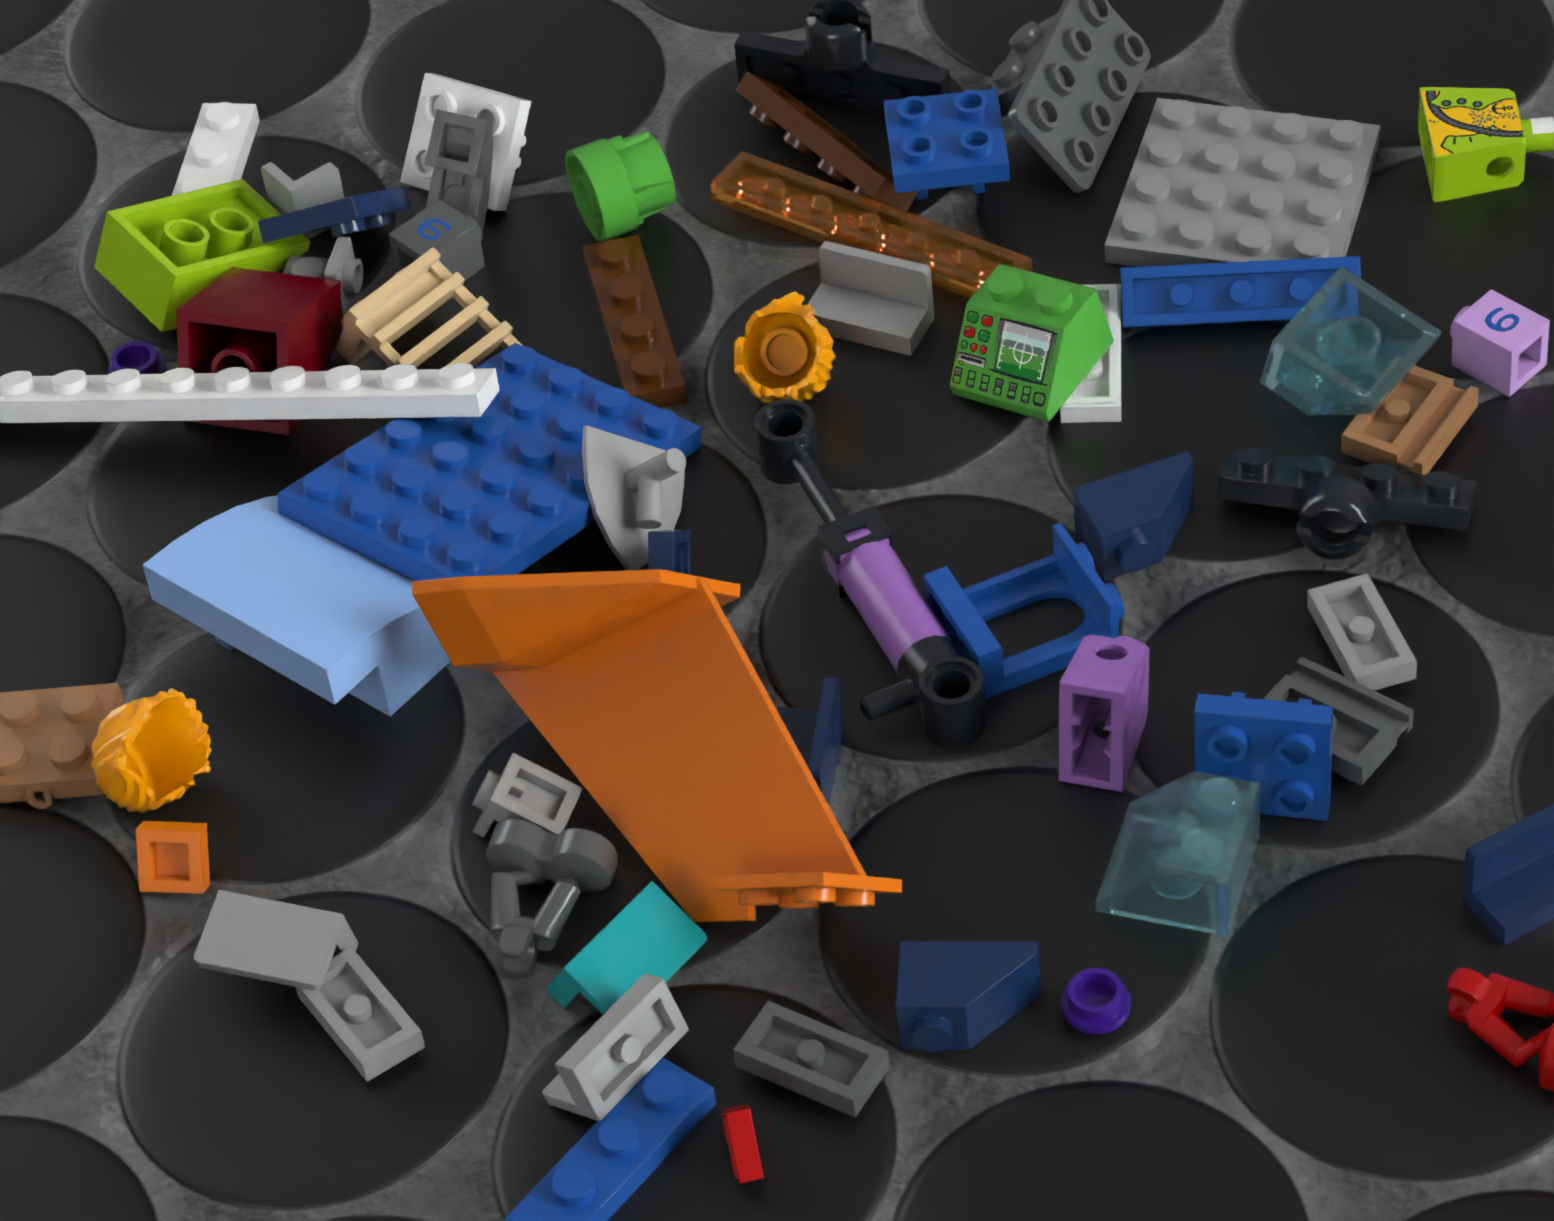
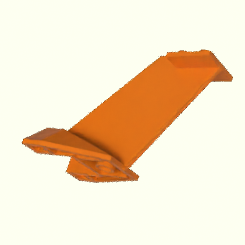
[412,569,902,923]

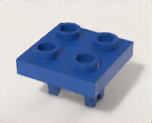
[884,88,1010,200]
[1194,692,1333,821]

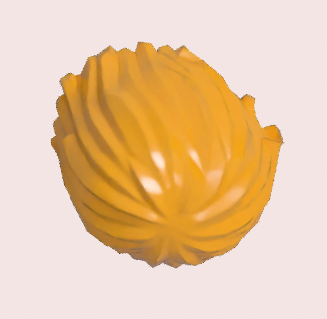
[734,291,836,403]
[90,688,212,813]

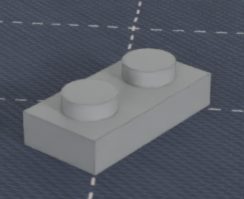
[1307,573,1417,691]
[296,947,425,1082]

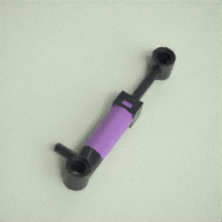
[754,399,987,748]

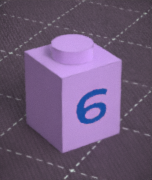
[1450,289,1550,397]

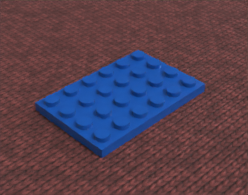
[278,343,702,581]

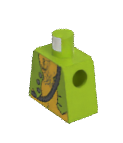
[1418,87,1554,202]

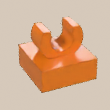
[135,821,210,894]

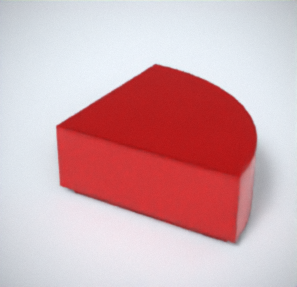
[720,1103,764,1183]

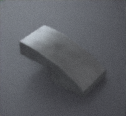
[425,109,493,233]

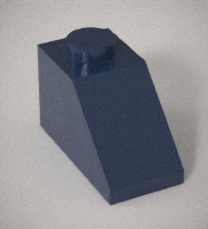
[1073,451,1194,581]
[896,941,1041,1052]

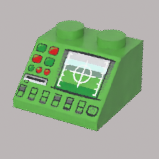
[950,264,1114,422]

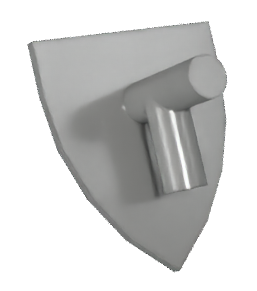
[582,425,686,570]

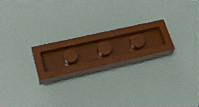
[735,72,918,212]
[582,234,688,408]

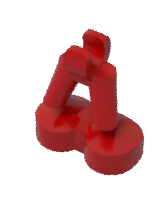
[1447,967,1554,1092]

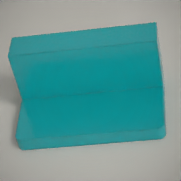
[546,881,707,1015]

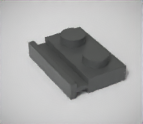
[1263,657,1414,786]

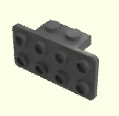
[991,0,1151,193]

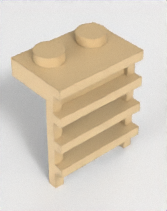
[336,247,523,367]

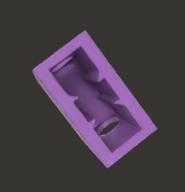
[1058,635,1150,792]

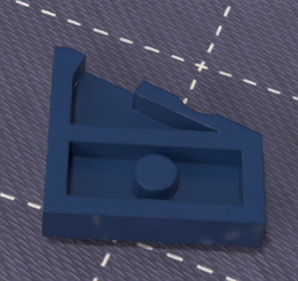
[258,186,410,243]

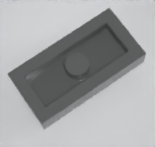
[733,1001,890,1118]

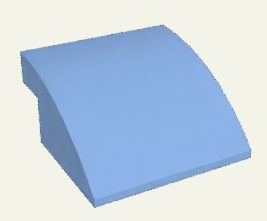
[142,495,450,717]

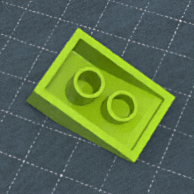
[94,179,311,332]

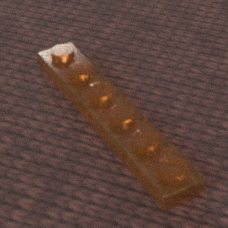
[710,151,1033,298]

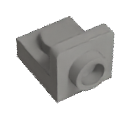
[283,236,363,316]
[471,753,583,837]

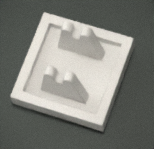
[400,73,532,211]

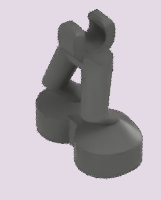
[486,819,618,977]

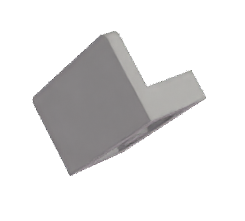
[808,241,934,356]
[194,890,359,991]
[542,973,689,1121]

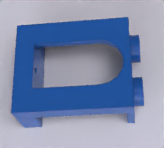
[924,523,1125,699]

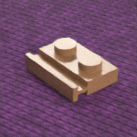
[1341,360,1479,475]

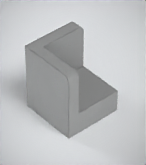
[261,162,345,239]

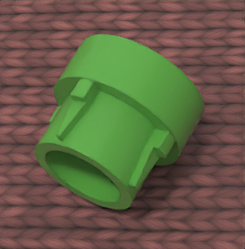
[565,131,676,242]

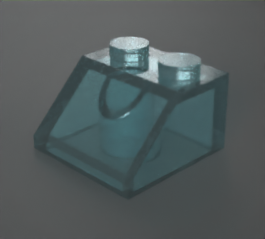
[1260,266,1441,416]
[1096,771,1260,937]

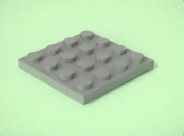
[1104,98,1381,267]

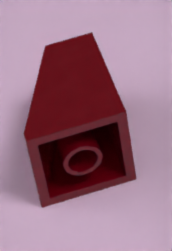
[177,267,341,435]

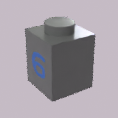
[388,200,485,280]

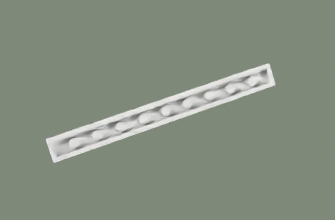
[0,363,500,423]

